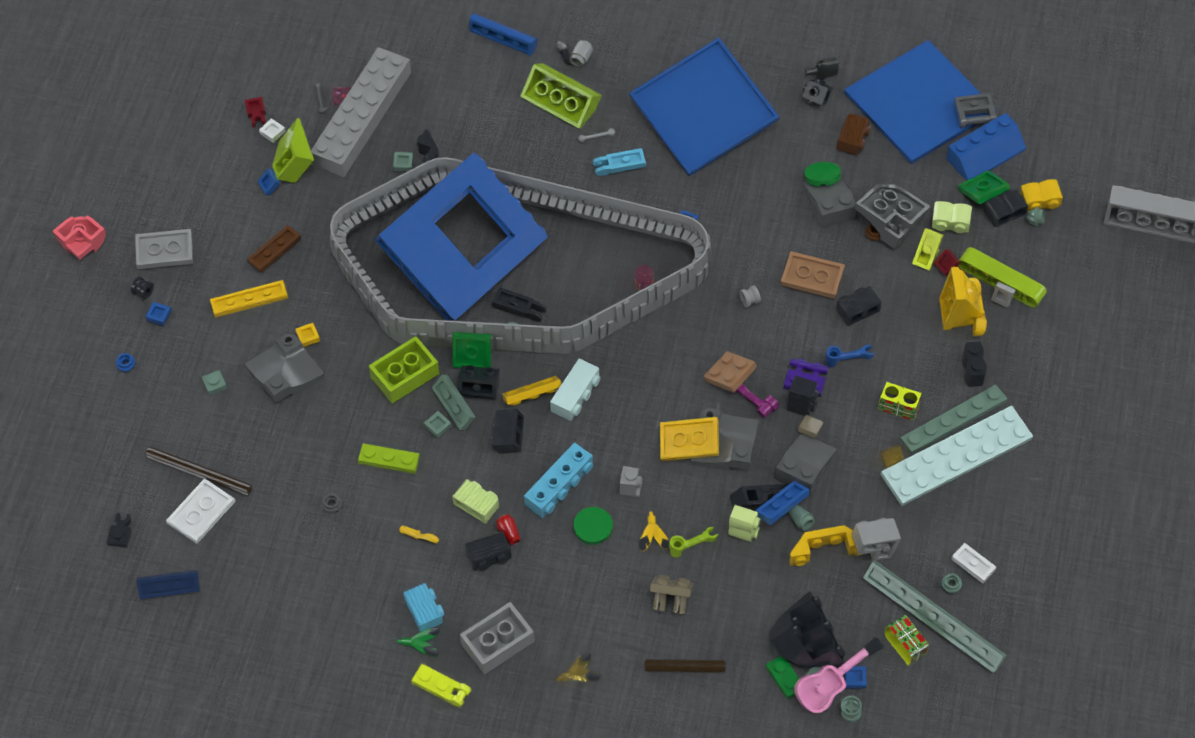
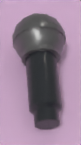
[556,40,571,65]

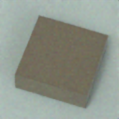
[798,415,824,439]

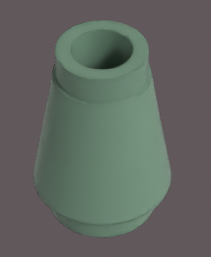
[788,505,815,531]

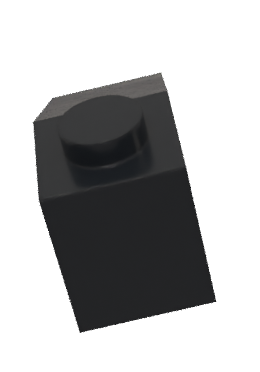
[729,483,790,511]

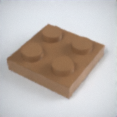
[703,351,757,393]

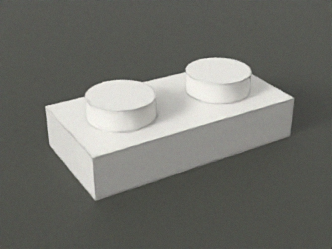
[951,543,996,583]

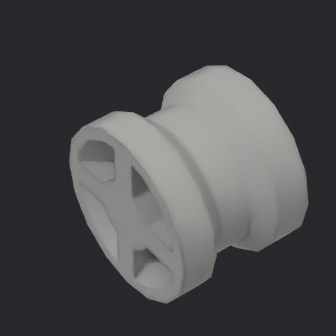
[739,285,761,308]

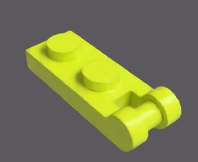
[411,664,471,708]

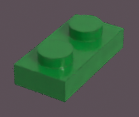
[765,656,799,700]

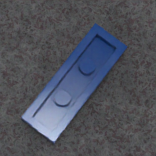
[755,481,809,525]

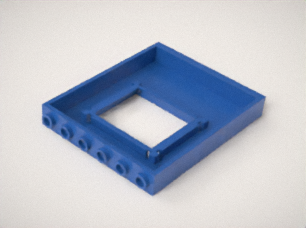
[374,153,548,321]

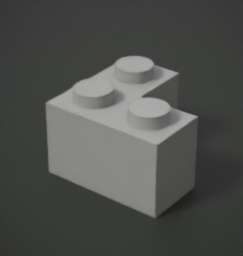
[852,518,901,561]

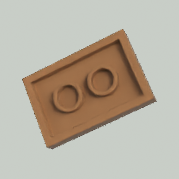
[781,251,845,299]

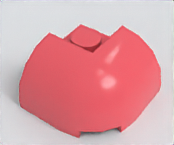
[52,216,106,260]

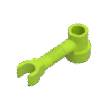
[669,527,718,558]

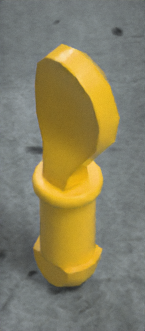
[399,525,439,543]

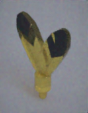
[556,653,601,682]

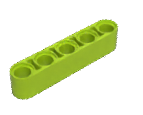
[958,247,1047,308]

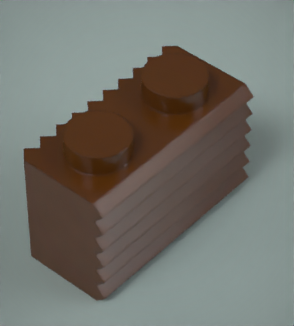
[836,113,871,155]

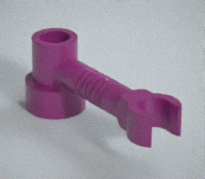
[735,383,780,418]

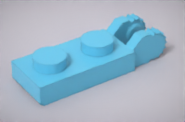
[593,148,646,176]

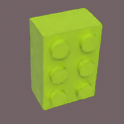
[369,336,439,404]

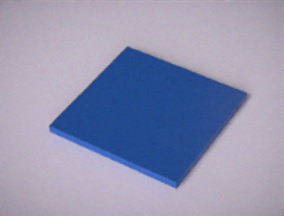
[629,38,780,176]
[844,40,997,164]

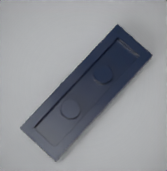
[137,570,200,599]

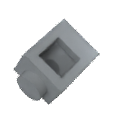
[620,466,643,497]

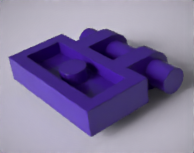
[783,358,829,397]

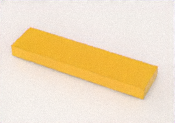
[210,280,288,318]

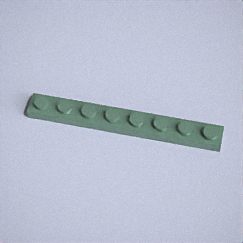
[863,560,1007,673]

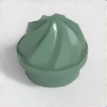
[1026,207,1045,226]

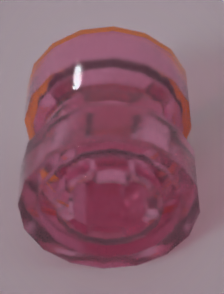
[635,265,654,290]

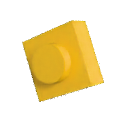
[295,323,320,347]

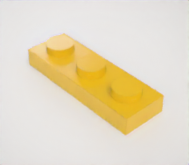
[502,375,562,406]

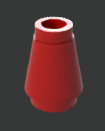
[496,514,521,545]

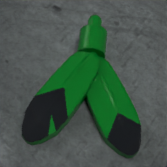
[396,628,440,657]

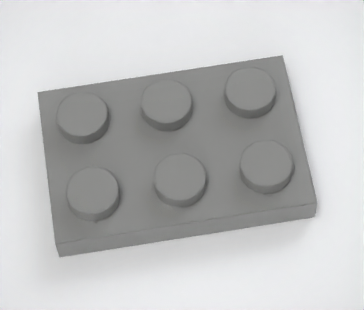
[135,229,193,269]

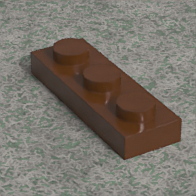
[247,225,301,273]

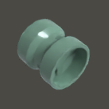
[841,696,862,723]

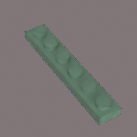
[900,385,1007,455]

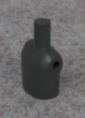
[805,57,839,79]

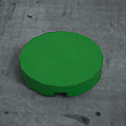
[804,162,841,187]
[574,507,613,545]

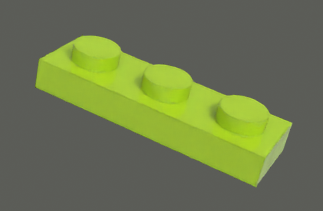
[358,443,420,474]

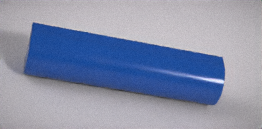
[469,13,538,56]

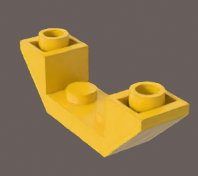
[789,525,862,566]

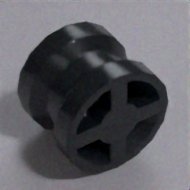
[130,276,154,299]

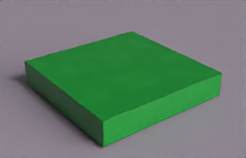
[958,170,1010,205]
[452,332,491,368]

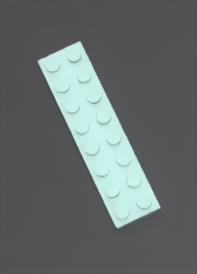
[880,406,1033,506]

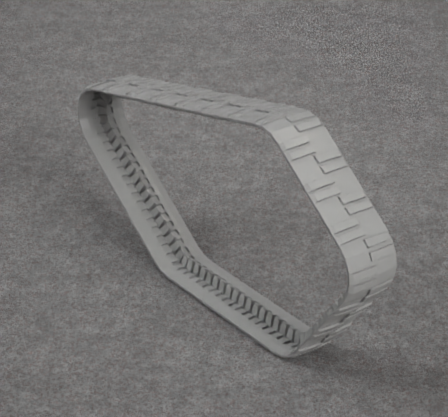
[330,157,711,354]

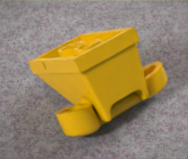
[939,267,987,336]

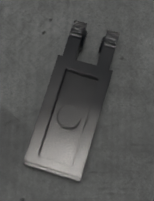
[492,287,547,322]

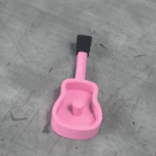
[794,637,884,713]

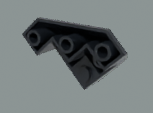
[770,591,845,667]

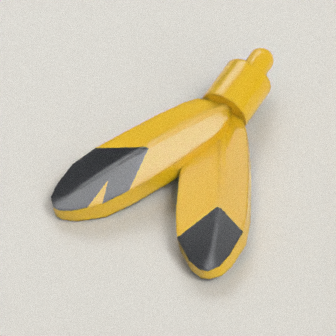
[639,511,669,551]

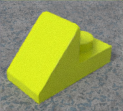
[912,228,943,270]

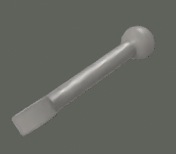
[578,129,615,142]

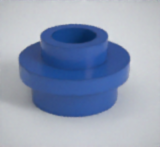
[116,353,135,372]

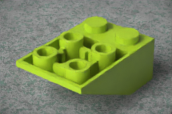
[272,118,314,183]

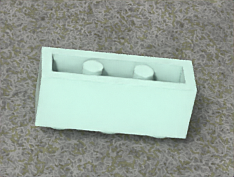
[550,359,601,421]

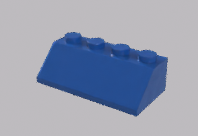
[946,113,1026,181]

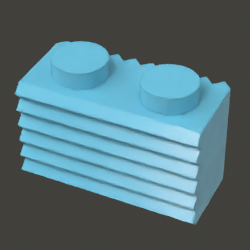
[403,583,445,632]

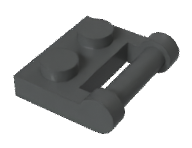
[954,93,997,128]

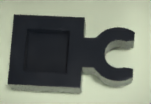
[107,513,132,548]

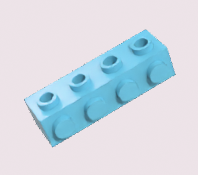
[524,442,593,518]

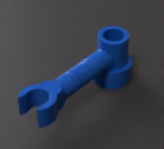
[825,345,874,367]

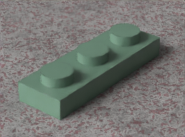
[432,375,476,430]

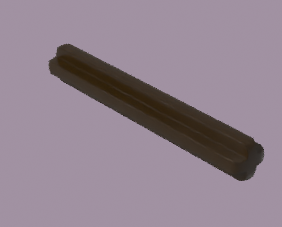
[645,659,726,672]

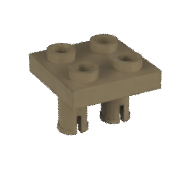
[650,575,694,614]

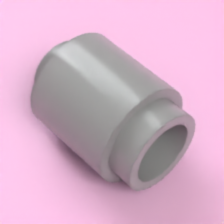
[570,41,593,67]

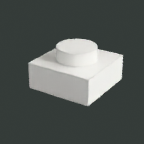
[259,118,285,143]

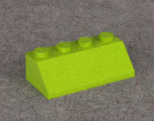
[520,63,602,129]

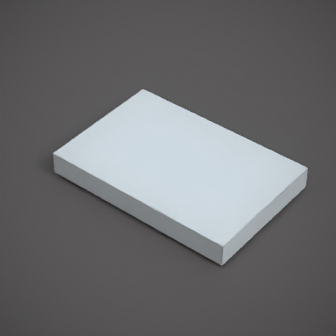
[166,478,235,544]

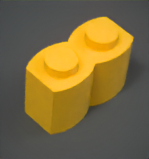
[1020,179,1063,212]

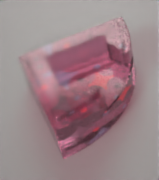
[332,87,351,106]

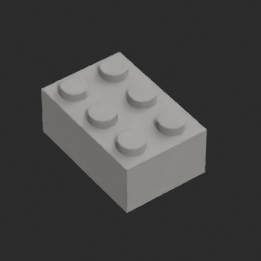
[460,602,534,675]

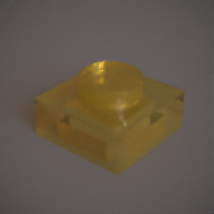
[880,445,904,469]

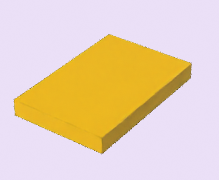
[660,417,719,461]

